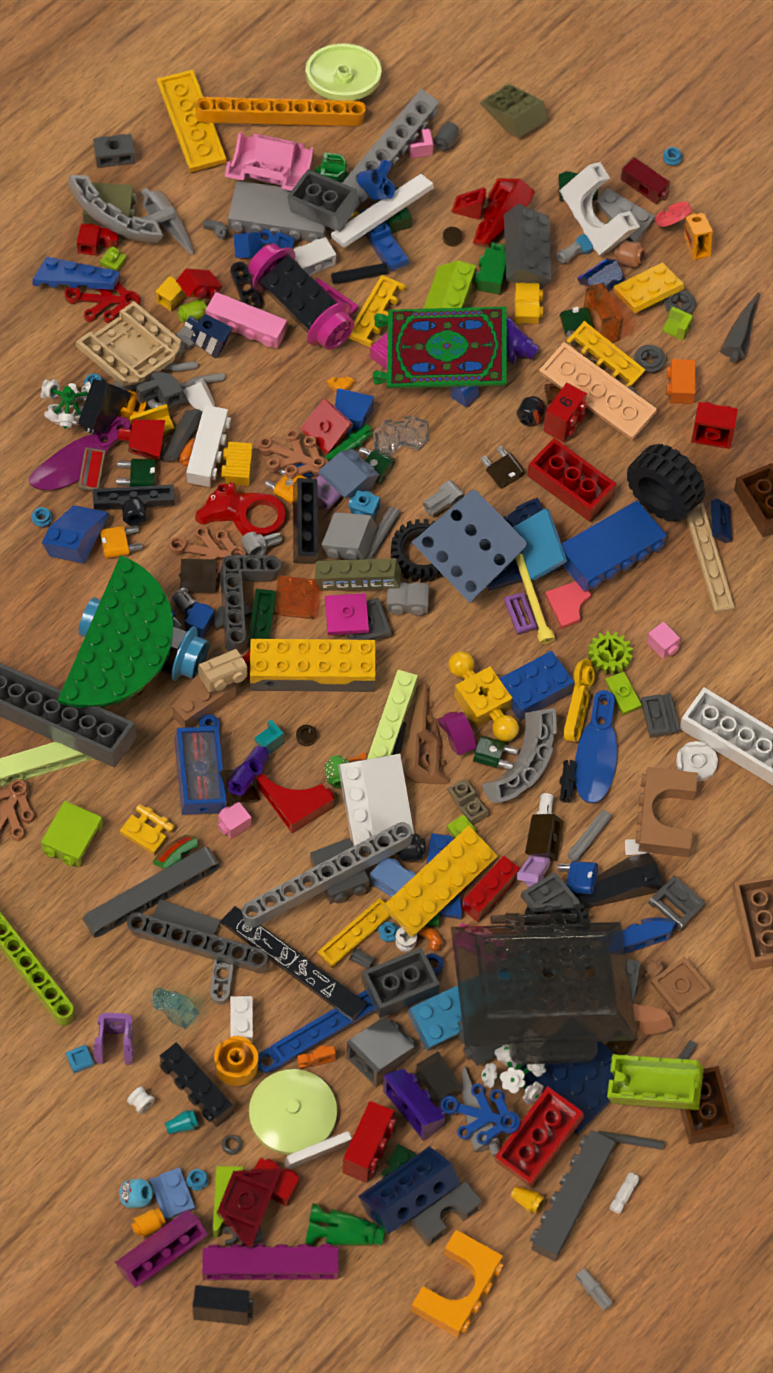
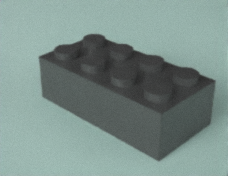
[504,204,552,289]

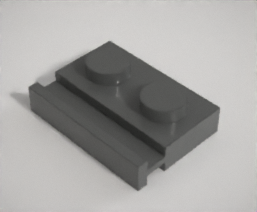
[641,693,680,738]

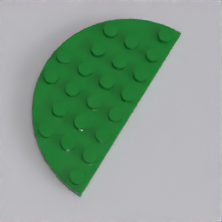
[58,555,173,708]

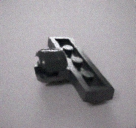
[93,485,175,526]

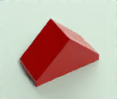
[452,187,487,220]

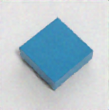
[65,1044,94,1074]

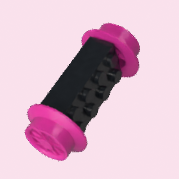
[248,244,355,350]

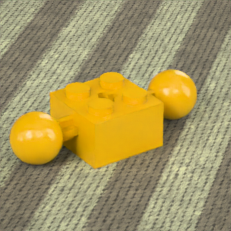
[448,651,519,742]

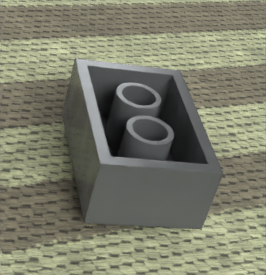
[287,169,360,232]
[362,947,440,1018]

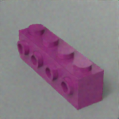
[115,1210,208,1288]

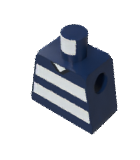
[184,314,233,358]

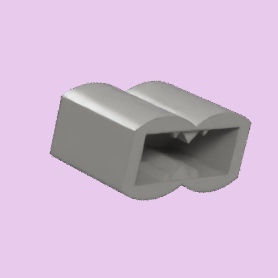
[387,582,429,616]

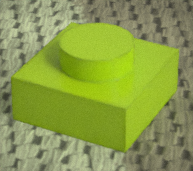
[446,814,476,838]

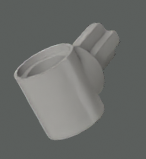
[241,532,282,555]

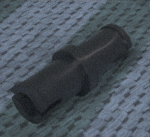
[559,760,576,803]

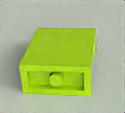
[41,800,103,867]

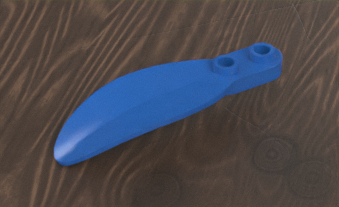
[575,690,617,803]

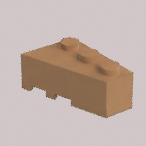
[172,658,236,728]

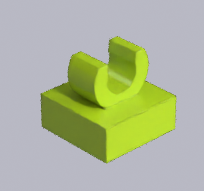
[100,247,127,271]

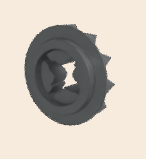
[664,290,695,314]
[634,345,666,374]

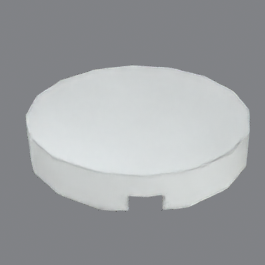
[676,741,718,782]

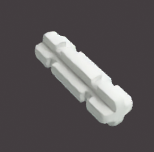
[610,1173,639,1214]

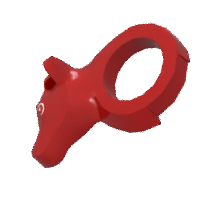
[195,482,286,536]

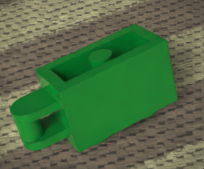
[474,242,506,295]

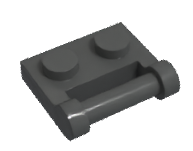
[648,875,706,931]

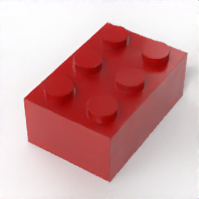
[342,1100,396,1183]

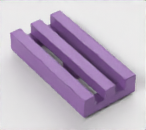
[504,592,537,635]

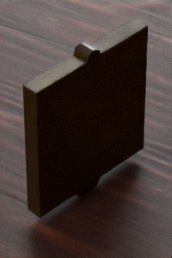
[178,559,218,593]
[220,769,260,803]

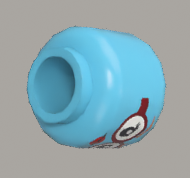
[119,1179,153,1208]

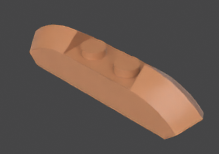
[564,994,673,1034]

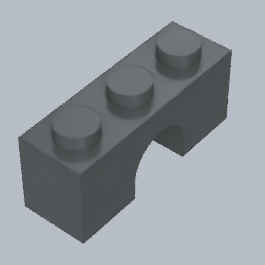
[412,1182,482,1247]

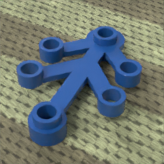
[441,1084,520,1146]

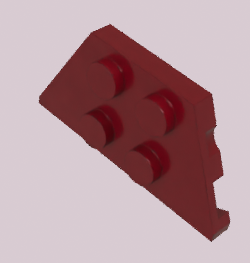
[216,1167,282,1249]

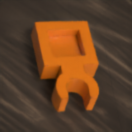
[297,1045,336,1069]

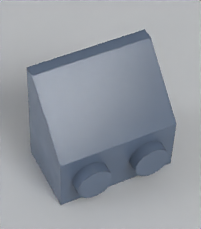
[318,450,380,498]

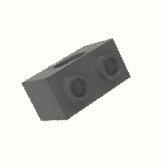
[93,134,135,168]

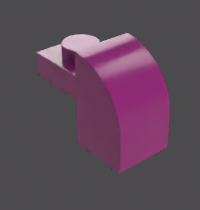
[438,711,477,755]

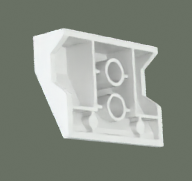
[338,754,414,846]

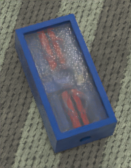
[174,727,226,815]

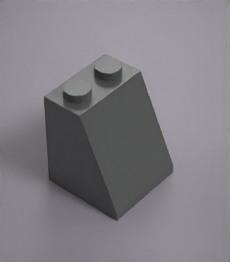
[346,1016,415,1087]

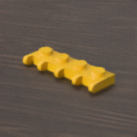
[348,275,406,347]
[567,321,645,387]

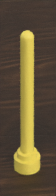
[515,553,555,645]

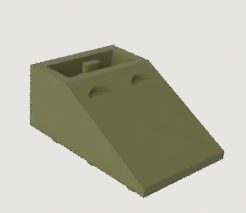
[480,84,548,138]

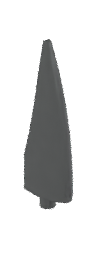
[720,293,760,363]

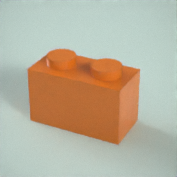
[666,359,695,404]

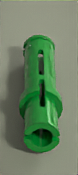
[324,424,374,462]

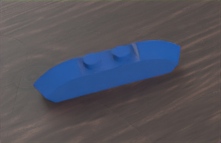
[575,917,676,966]

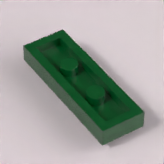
[248,589,276,647]

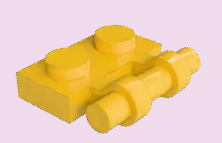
[120,804,175,856]

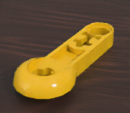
[564,659,595,742]

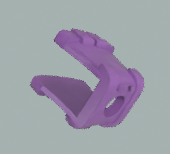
[94,1013,134,1065]

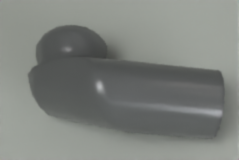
[203,219,228,239]

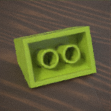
[423,260,476,309]

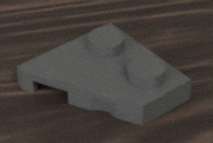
[520,872,580,912]

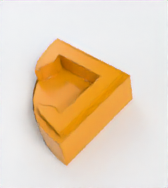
[327,377,355,392]

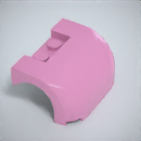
[225,132,314,191]

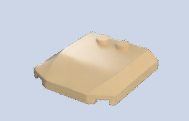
[76,302,181,386]

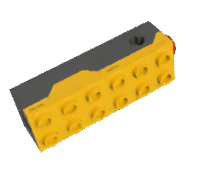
[241,639,375,692]

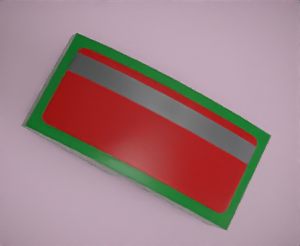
[153,834,198,869]

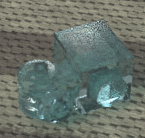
[151,987,199,1029]

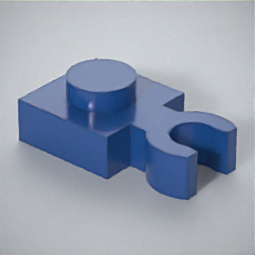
[258,229,295,249]

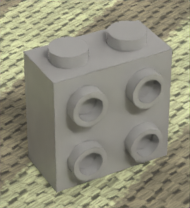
[322,512,377,560]

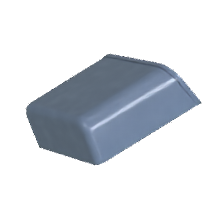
[412,490,526,603]

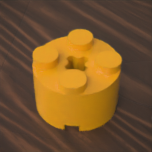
[214,1036,258,1086]

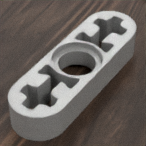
[210,945,235,1005]

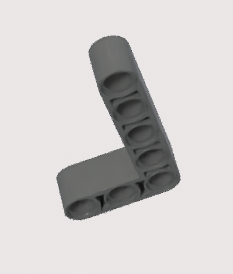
[220,555,281,652]

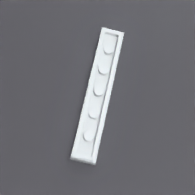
[331,174,434,248]

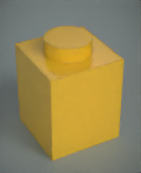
[155,276,186,312]

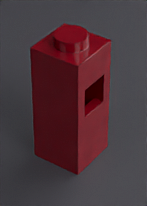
[621,157,670,205]

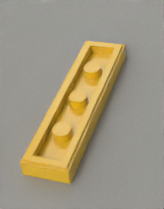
[317,898,391,969]

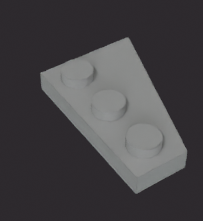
[596,188,655,242]

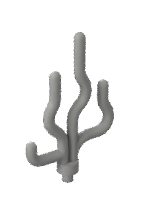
[114,361,226,409]

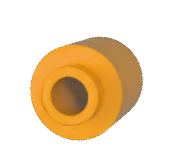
[131,1208,166,1238]

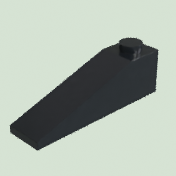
[573,853,662,909]

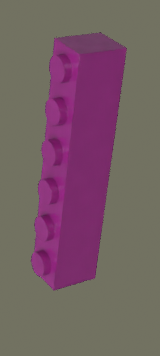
[202,1244,338,1280]

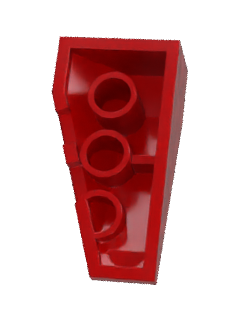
[473,178,535,245]

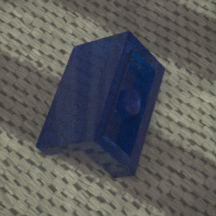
[577,258,625,299]

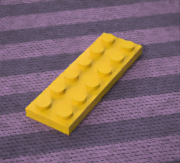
[157,70,226,173]
[382,825,497,938]

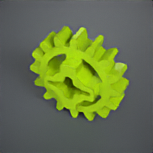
[588,631,633,675]

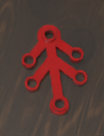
[64,281,141,324]

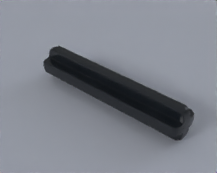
[331,263,388,284]

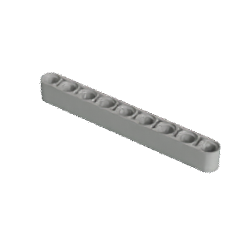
[242,822,412,927]

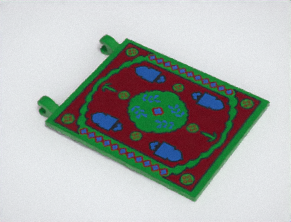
[373,306,507,388]

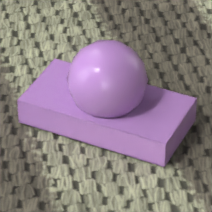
[517,855,550,887]

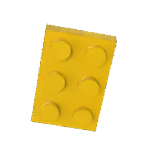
[613,262,684,313]

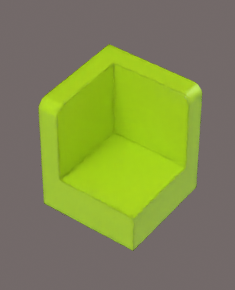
[662,307,693,341]

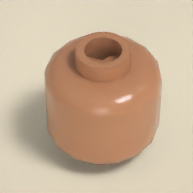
[615,241,645,267]

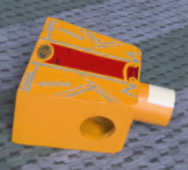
[684,212,713,260]

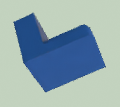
[233,232,262,258]

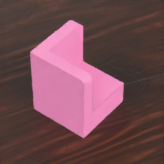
[407,129,433,159]

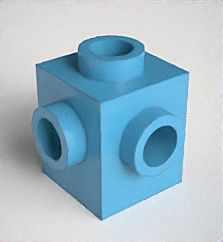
[348,490,381,522]

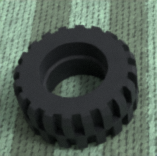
[627,444,705,522]

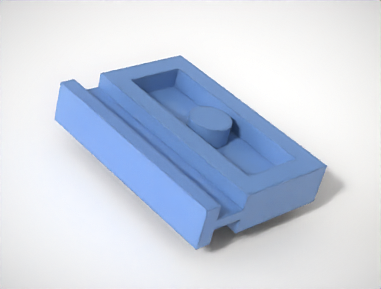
[149,1167,195,1221]

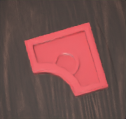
[545,581,591,629]

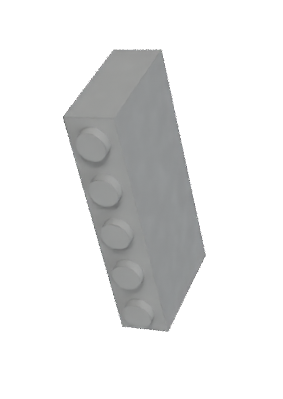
[228,180,327,242]

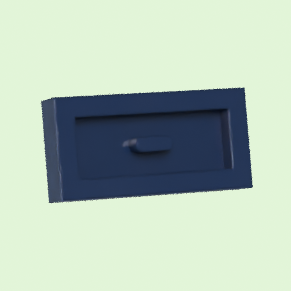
[711,498,732,543]

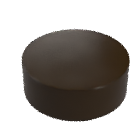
[443,227,462,246]
[296,725,317,747]

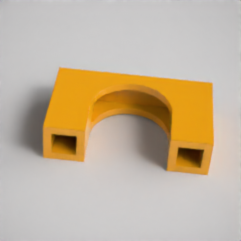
[411,1230,504,1338]

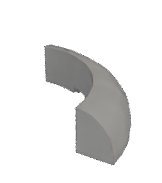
[68,175,163,243]
[482,708,556,803]

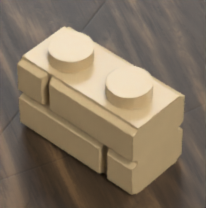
[198,649,247,692]

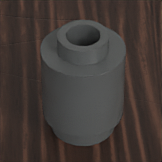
[434,122,459,151]

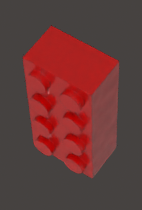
[527,438,617,522]
[495,1086,584,1188]

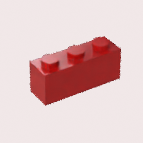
[462,856,520,922]

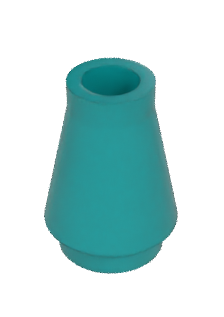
[165,1109,199,1135]

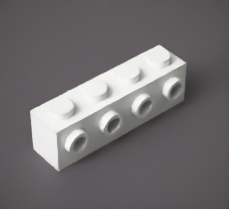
[186,405,231,487]

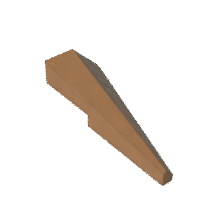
[403,682,449,784]

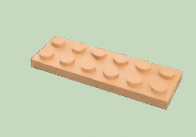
[539,342,657,441]

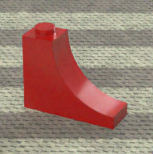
[256,774,335,833]

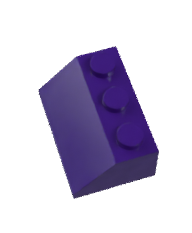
[383,1069,445,1141]

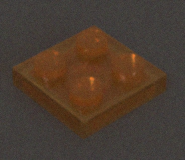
[273,575,319,620]

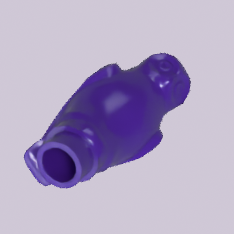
[507,318,539,365]

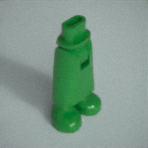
[305,1203,385,1246]

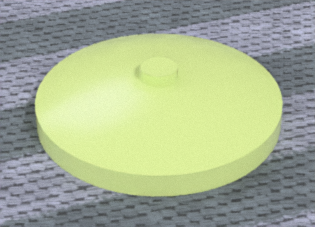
[306,44,382,101]
[249,1069,337,1155]

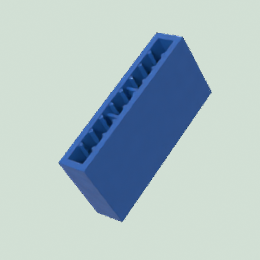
[562,500,667,592]

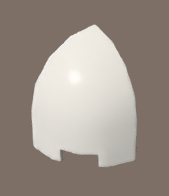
[183,378,215,411]

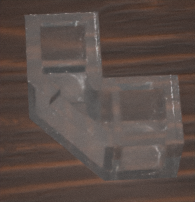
[373,416,430,456]

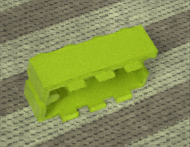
[607,1054,704,1110]

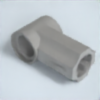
[422,480,465,517]

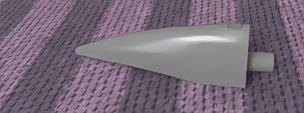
[141,188,194,255]
[462,1067,501,1157]

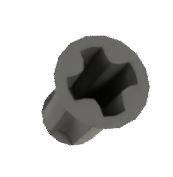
[349,947,374,969]

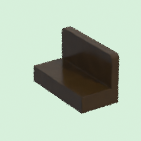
[525,814,564,861]

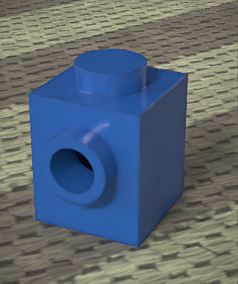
[185,602,215,639]

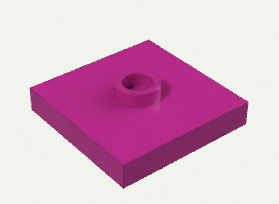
[325,593,369,635]

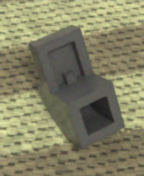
[136,372,183,407]

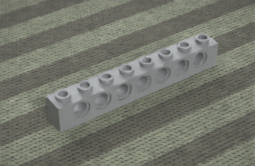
[343,89,439,204]

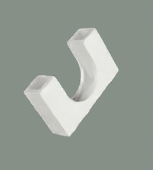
[560,162,640,255]

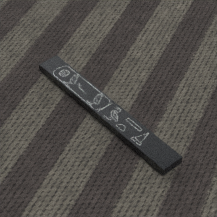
[221,906,366,1021]

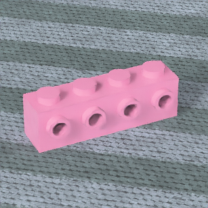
[206,292,287,349]

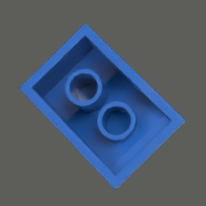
[42,505,109,564]

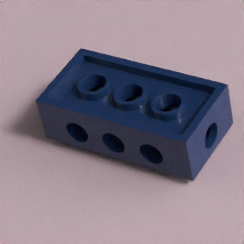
[358,1146,461,1234]

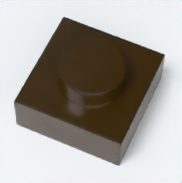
[605,1029,635,1055]

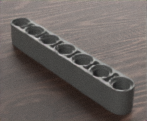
[82,847,220,938]
[127,913,270,973]

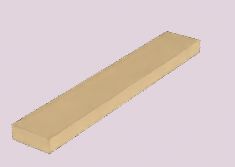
[686,503,735,614]

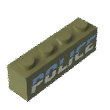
[314,558,402,591]

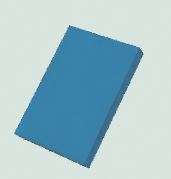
[513,508,567,581]

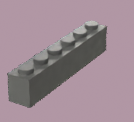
[530,1130,615,1262]

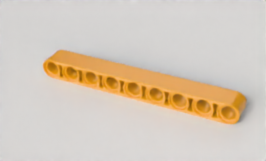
[195,97,366,126]

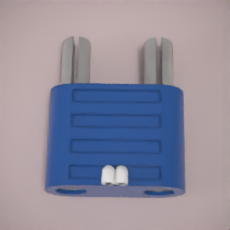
[558,861,598,894]

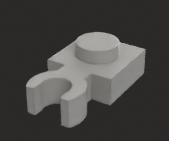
[176,326,196,356]

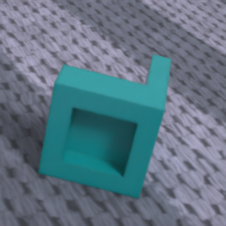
[254,719,284,754]

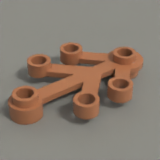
[258,429,328,479]
[169,527,248,577]
[0,779,34,841]

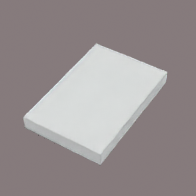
[284,1132,352,1169]

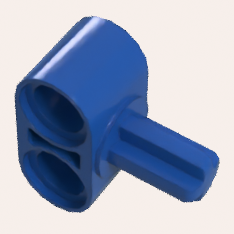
[357,159,395,200]

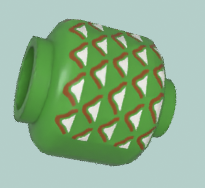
[324,755,350,788]

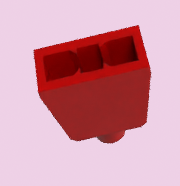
[117,420,165,462]

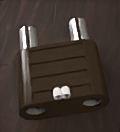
[480,446,526,489]

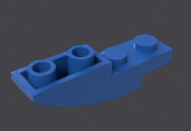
[359,208,409,271]

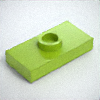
[605,672,642,716]

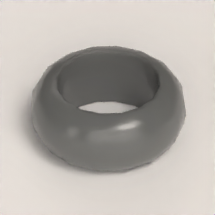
[222,1135,242,1155]

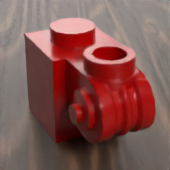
[76,223,118,256]

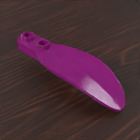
[29,417,131,490]

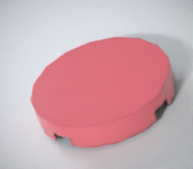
[654,201,692,227]

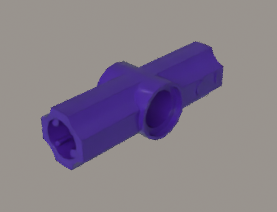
[228,745,270,796]

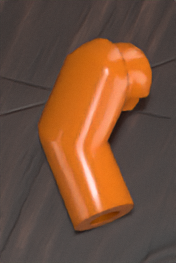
[179,438,195,466]
[417,926,443,951]

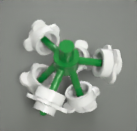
[41,379,91,429]

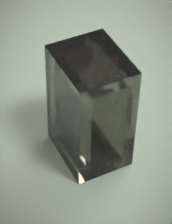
[415,1051,462,1107]

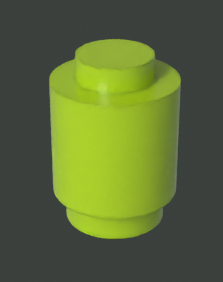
[177,300,207,323]

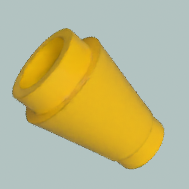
[510,1186,545,1214]

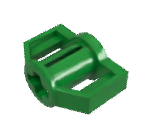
[321,152,347,182]

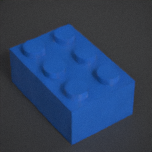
[499,650,574,721]

